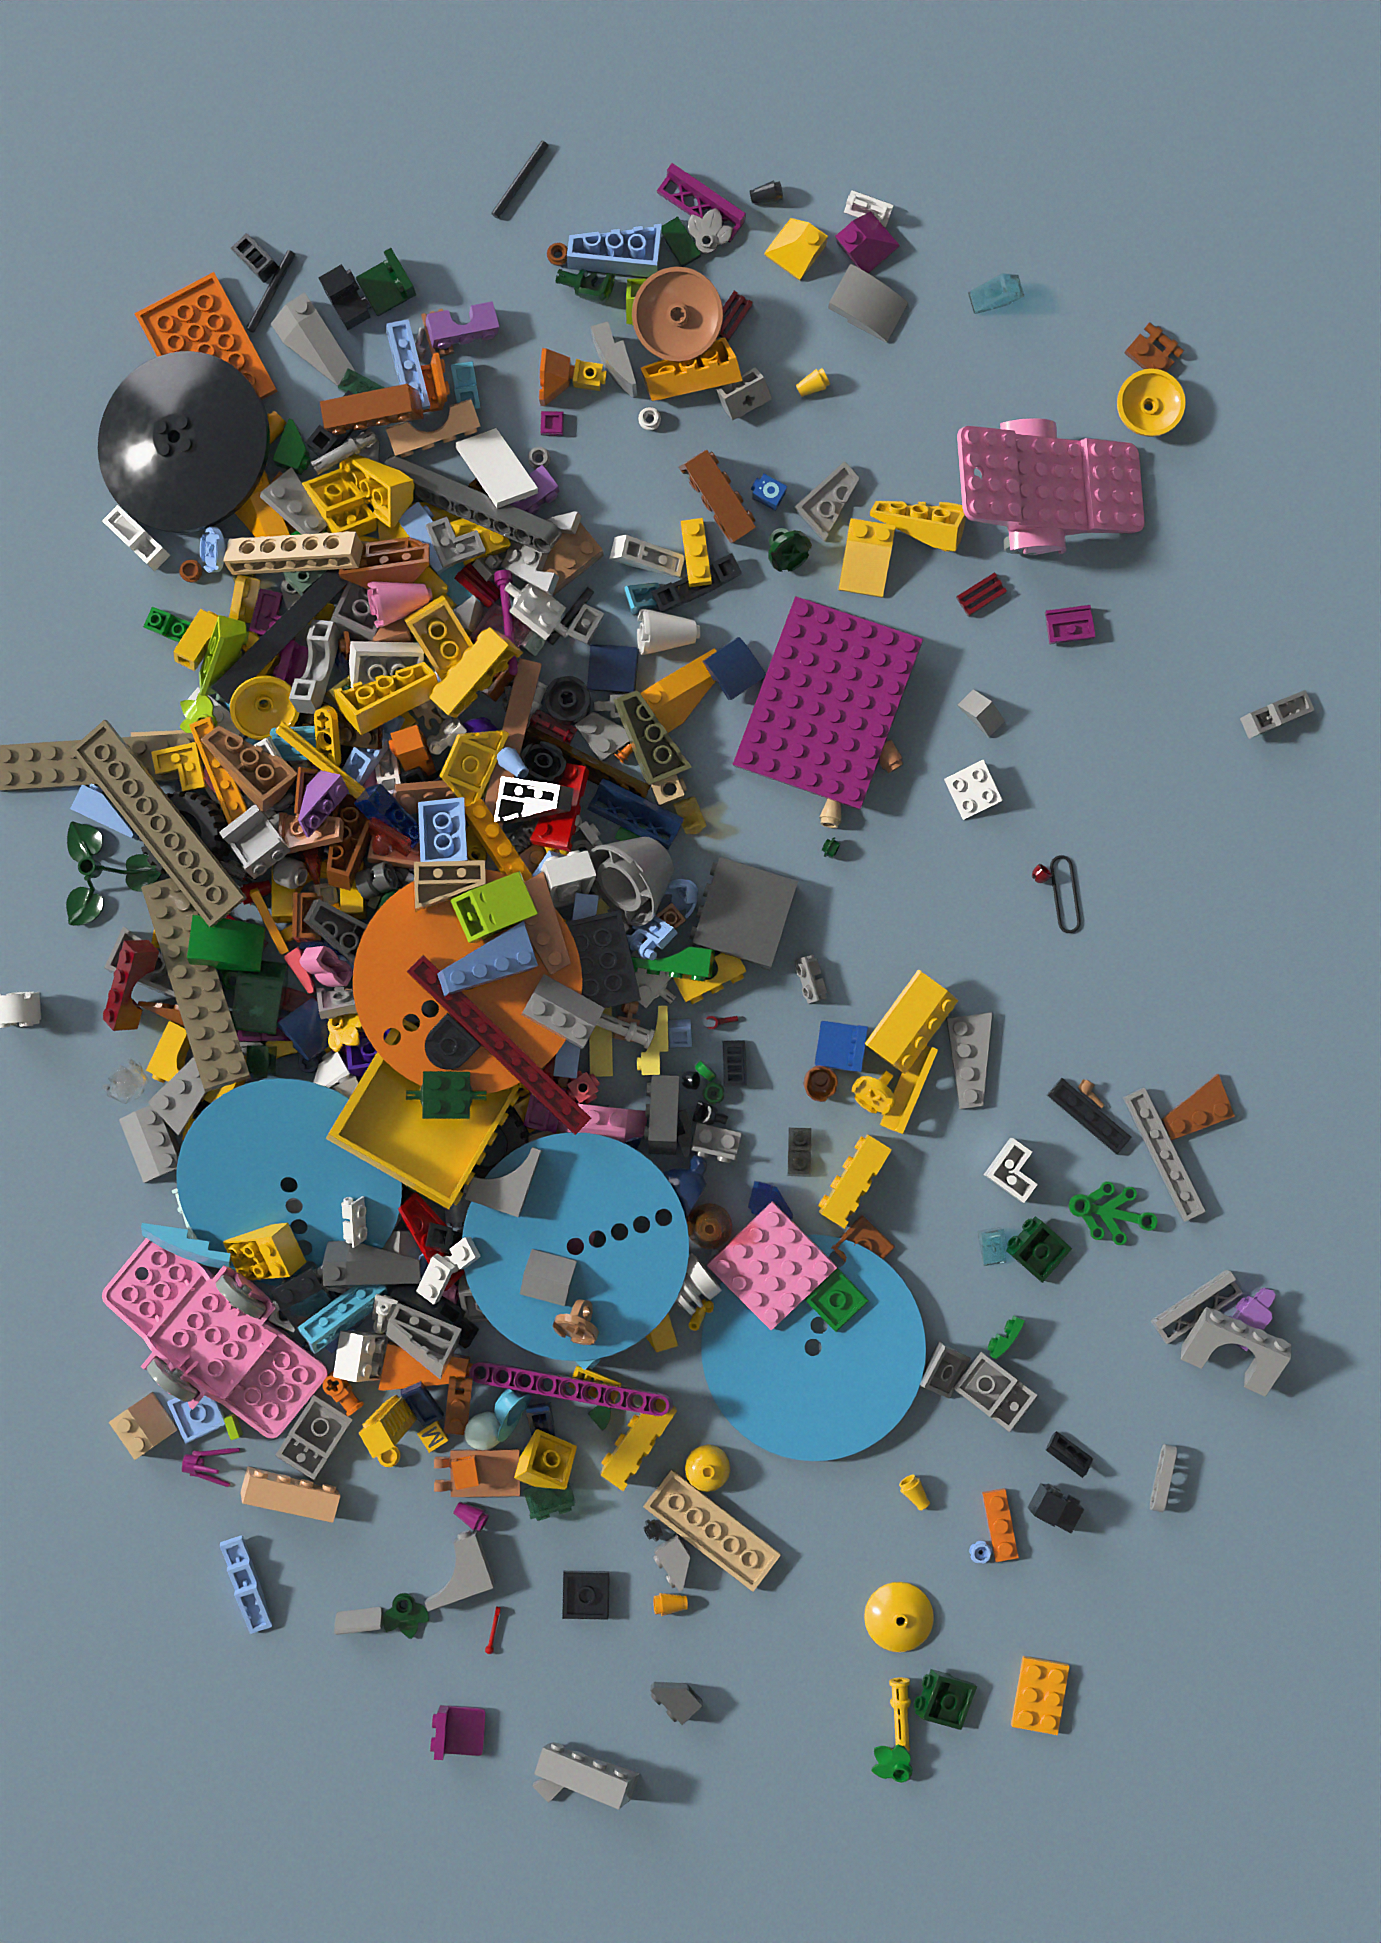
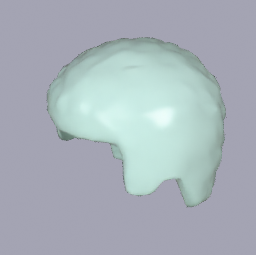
[464,1411,501,1450]

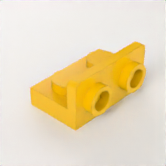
[229,575,261,623]

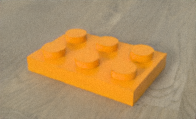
[1011,1656,1070,1735]

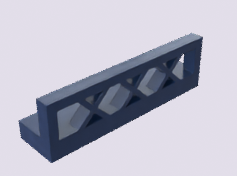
[587,778,684,850]

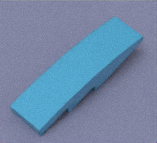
[141,1223,231,1268]

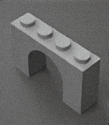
[1181,1307,1291,1397]

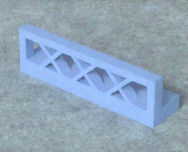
[386,319,430,410]

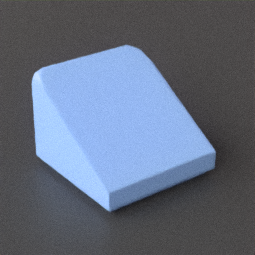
[668,1019,692,1048]

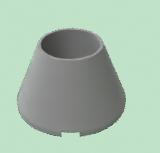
[589,837,674,926]

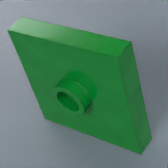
[804,1267,869,1332]

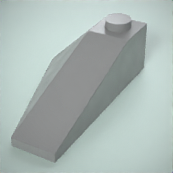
[271,292,357,387]

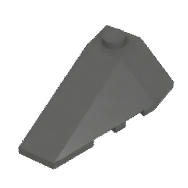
[323,1241,421,1288]

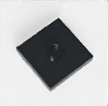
[562,1570,610,1620]

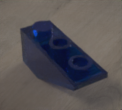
[354,783,420,849]

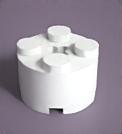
[0,992,41,1028]

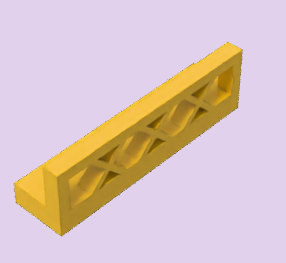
[880,1046,938,1134]

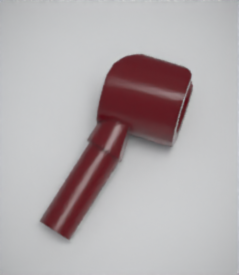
[706,1016,738,1029]

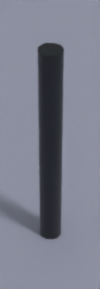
[491,140,549,219]
[246,250,296,333]

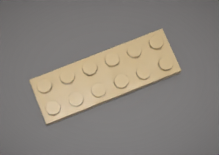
[643,1469,781,1592]

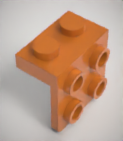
[421,353,450,413]

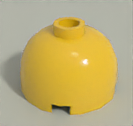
[685,1444,731,1492]

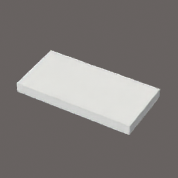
[456,428,538,508]

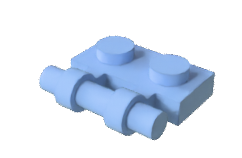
[626,916,677,960]

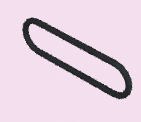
[1050,855,1081,933]

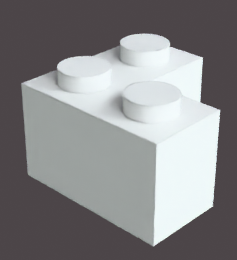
[984,1138,1038,1203]

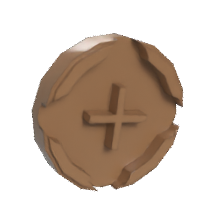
[552,1299,599,1345]

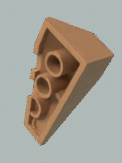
[201,726,297,813]

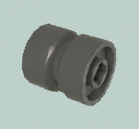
[355,861,398,900]

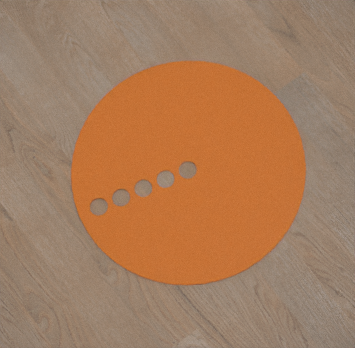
[353,869,582,1094]

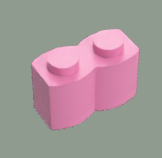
[299,946,353,987]

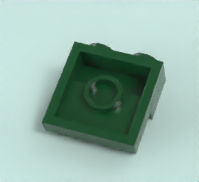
[1005,1216,1072,1283]
[914,1669,977,1730]

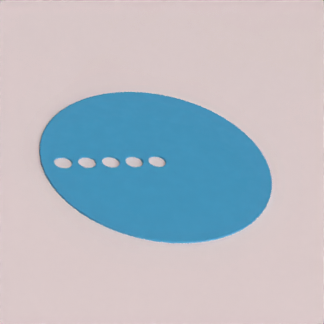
[176,1078,402,1286]
[462,1132,689,1361]
[701,1234,926,1461]

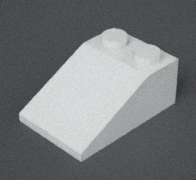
[541,850,596,909]

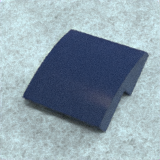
[703,637,766,700]
[587,645,639,693]
[278,998,337,1062]

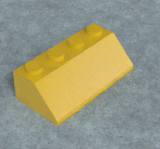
[865,970,959,1074]

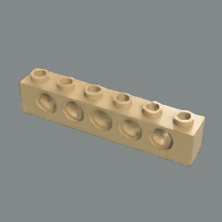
[223,531,363,575]

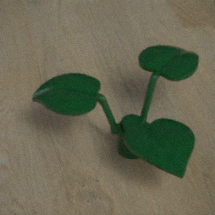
[66,821,162,926]

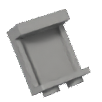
[219,804,291,879]

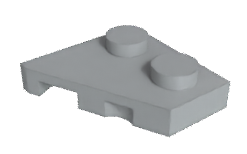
[575,712,630,762]

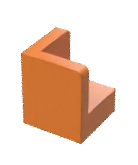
[451,1455,480,1490]

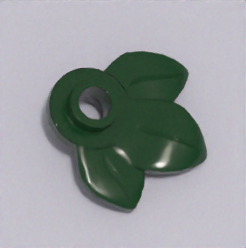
[383,1593,429,1639]

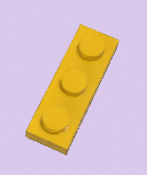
[681,518,712,587]

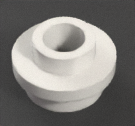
[638,407,661,430]

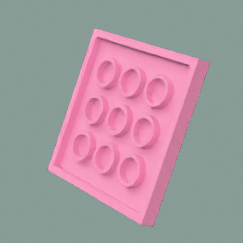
[707,1201,837,1330]

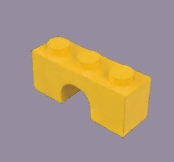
[673,953,747,1005]

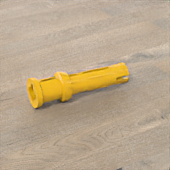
[889,1677,911,1751]

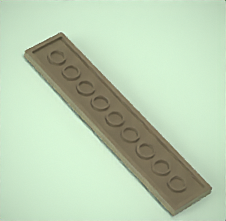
[71,720,247,927]
[0,733,205,791]
[141,878,251,1093]

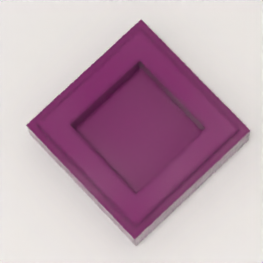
[540,411,564,436]

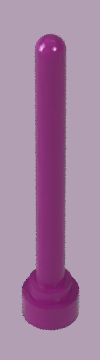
[494,570,518,675]

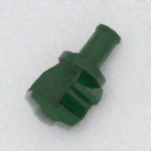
[555,269,615,303]

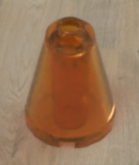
[687,1203,732,1249]

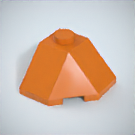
[539,348,575,406]

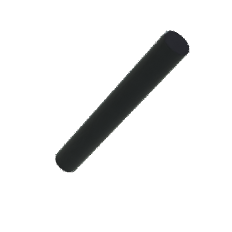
[546,587,594,645]

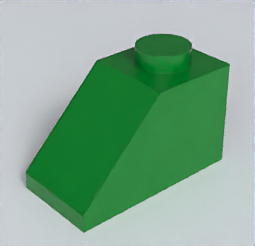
[273,418,311,475]

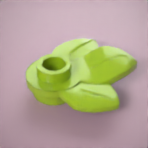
[180,692,218,733]

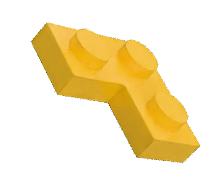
[151,742,207,792]

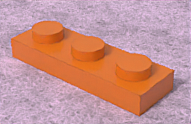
[982,1488,1019,1562]

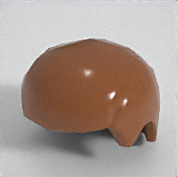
[803,1065,838,1102]

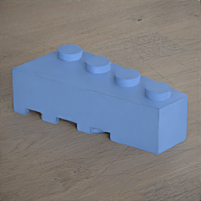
[437,921,538,996]

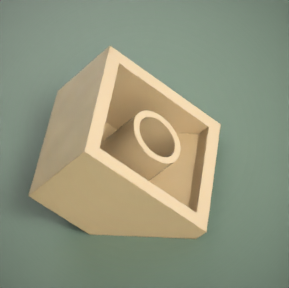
[109,1392,178,1460]

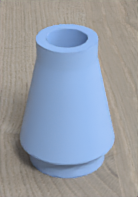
[497,747,529,779]

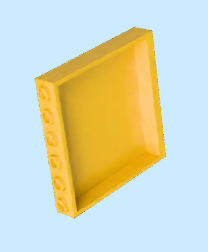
[326,1019,520,1209]

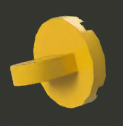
[852,1070,896,1115]

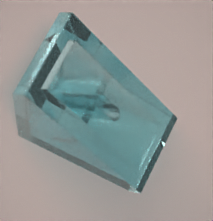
[977,1227,1006,1266]

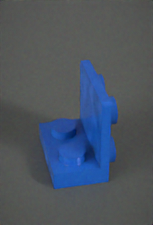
[815,1021,868,1072]

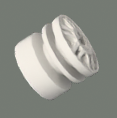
[675,1253,722,1315]

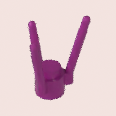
[182,1448,240,1487]

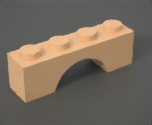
[386,398,480,458]

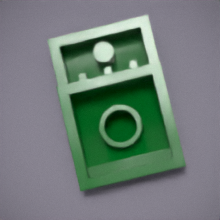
[187,915,266,972]

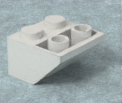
[333,1330,388,1382]

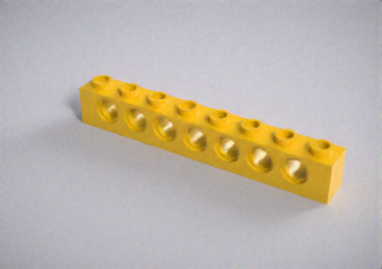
[359,1394,418,1459]

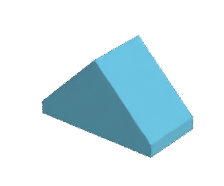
[624,582,660,615]

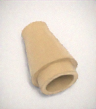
[819,799,841,828]

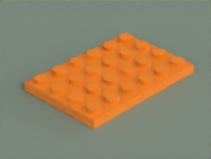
[134,272,278,400]

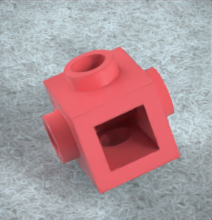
[566,1071,600,1105]

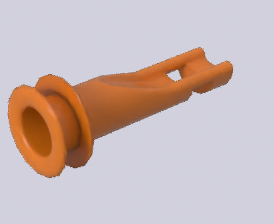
[614,744,633,764]

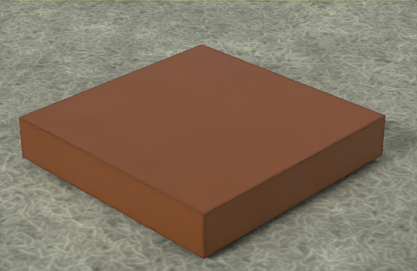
[831,1215,895,1262]

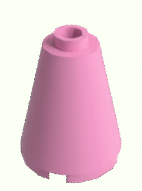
[367,582,433,628]

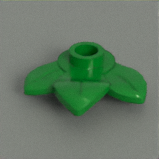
[871,1744,913,1783]

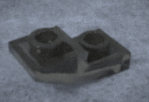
[787,1127,811,1176]

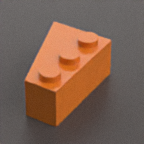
[388,725,436,776]

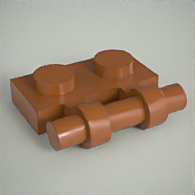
[1124,322,1184,372]

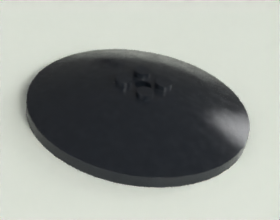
[98,351,270,533]

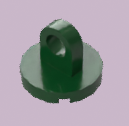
[768,528,812,572]

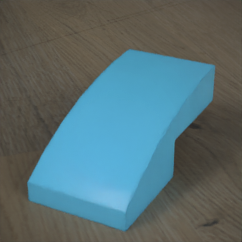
[451,361,481,409]

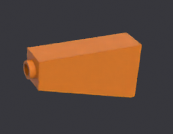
[378,1342,473,1391]

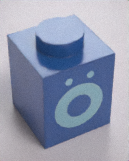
[751,473,787,511]

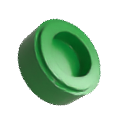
[695,1060,717,1082]

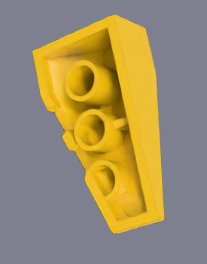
[869,501,967,552]

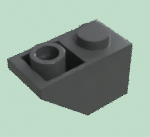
[650,1682,702,1725]

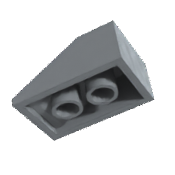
[331,582,378,642]

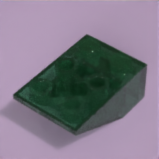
[231,960,289,1034]

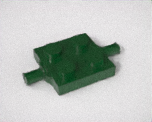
[406,1071,487,1119]

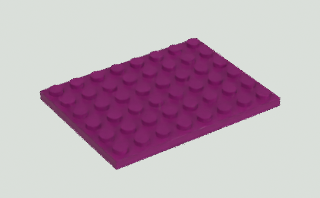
[733,596,923,810]

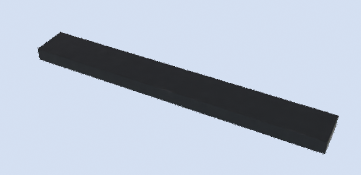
[211,569,350,704]

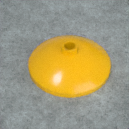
[1117,369,1186,437]
[230,676,299,741]
[864,1582,934,1652]

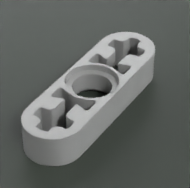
[1150,1444,1177,1512]

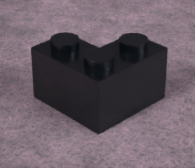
[318,264,371,331]
[1027,1483,1084,1534]

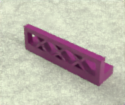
[657,163,746,243]

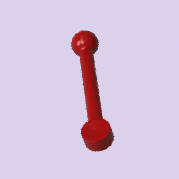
[485,1606,501,1654]

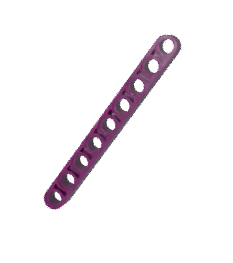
[469,1361,673,1416]

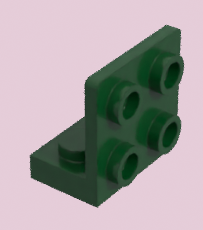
[356,248,416,316]

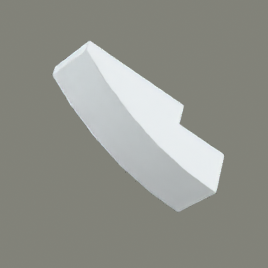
[102,505,170,571]

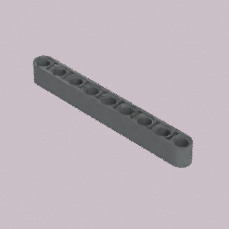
[383,455,562,553]

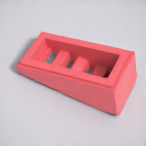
[284,947,317,995]

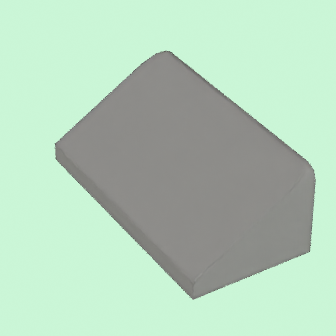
[334,1607,383,1635]

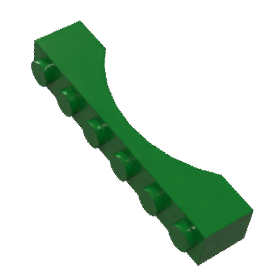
[631,947,715,981]

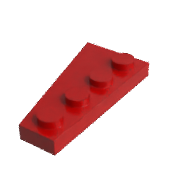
[530,763,589,852]
[398,1192,465,1292]

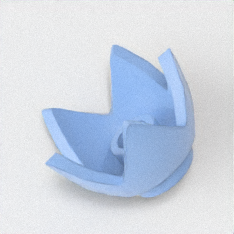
[665,879,698,919]

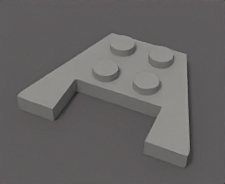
[501,511,582,595]

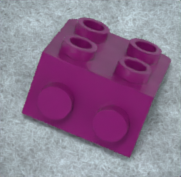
[273,640,308,687]
[430,1705,486,1760]

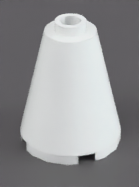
[637,609,700,655]

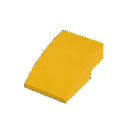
[302,468,377,537]

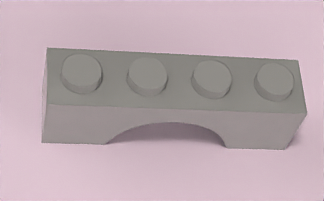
[289,619,341,714]

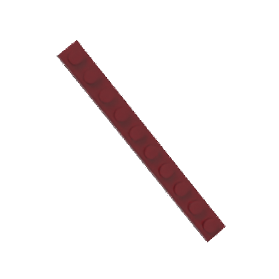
[407,955,592,1135]

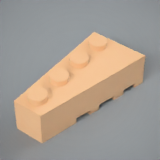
[240,1466,340,1523]

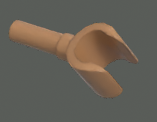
[1078,1079,1104,1108]

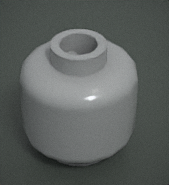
[272,856,308,889]

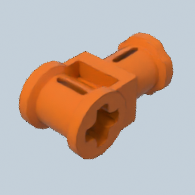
[323,1371,364,1416]

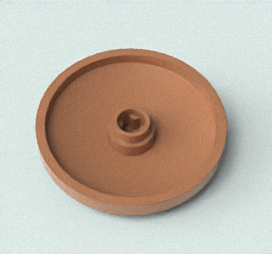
[632,267,723,361]

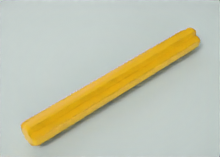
[275,722,371,803]

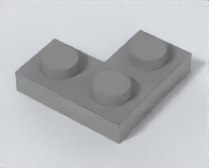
[425,517,486,568]

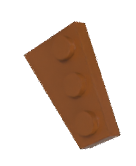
[1161,1074,1235,1140]

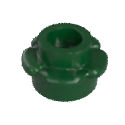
[821,837,841,859]
[702,1082,724,1105]

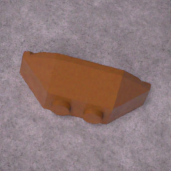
[339,537,430,589]

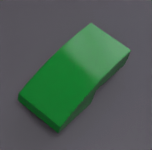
[143,607,191,643]
[987,1315,1025,1359]

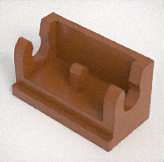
[292,892,323,942]

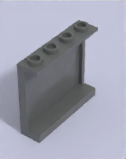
[689,857,798,971]

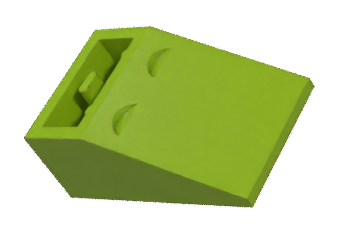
[450,871,538,943]

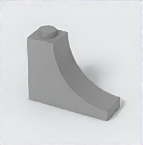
[463,1147,543,1217]
[425,1530,495,1611]

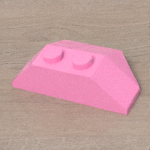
[558,1104,647,1143]

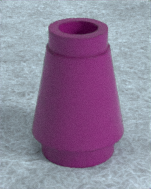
[453,1502,489,1531]

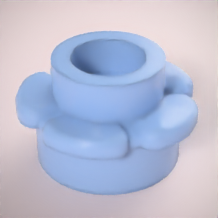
[969,1541,992,1564]

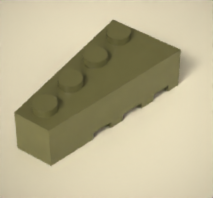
[613,690,692,784]

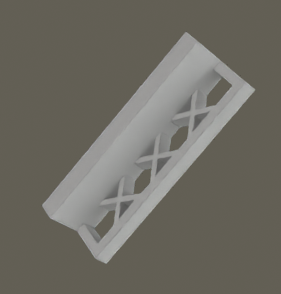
[1151,1270,1243,1344]

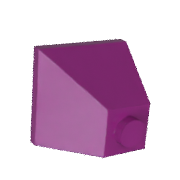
[835,211,900,274]

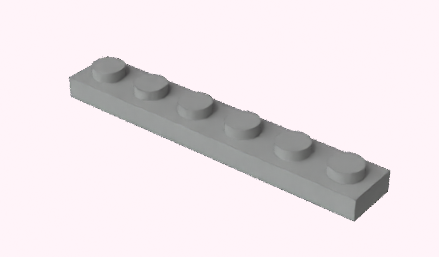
[1123,1088,1205,1222]

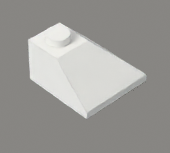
[313,1051,353,1089]

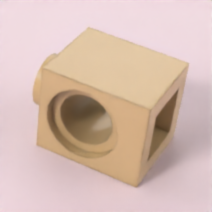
[651,774,687,807]

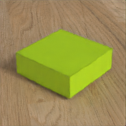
[224,1414,243,1440]

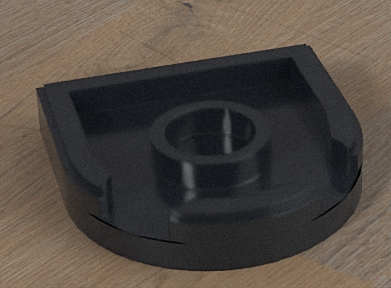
[425,1013,481,1070]

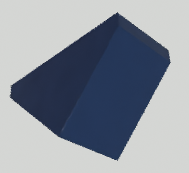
[526,1402,555,1436]

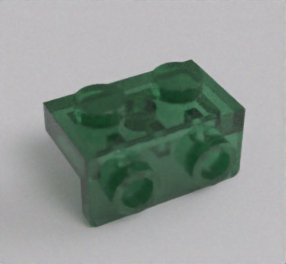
[523,1480,576,1521]

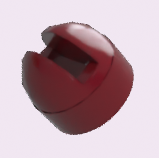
[1032,863,1052,884]

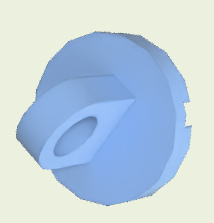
[200,527,232,573]

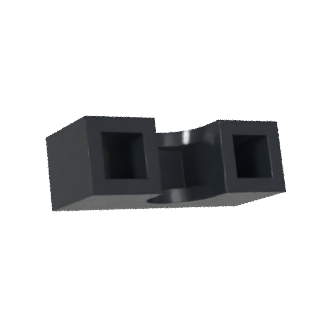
[306,390,354,457]

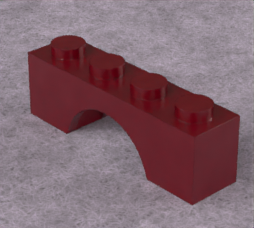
[103,940,159,1031]

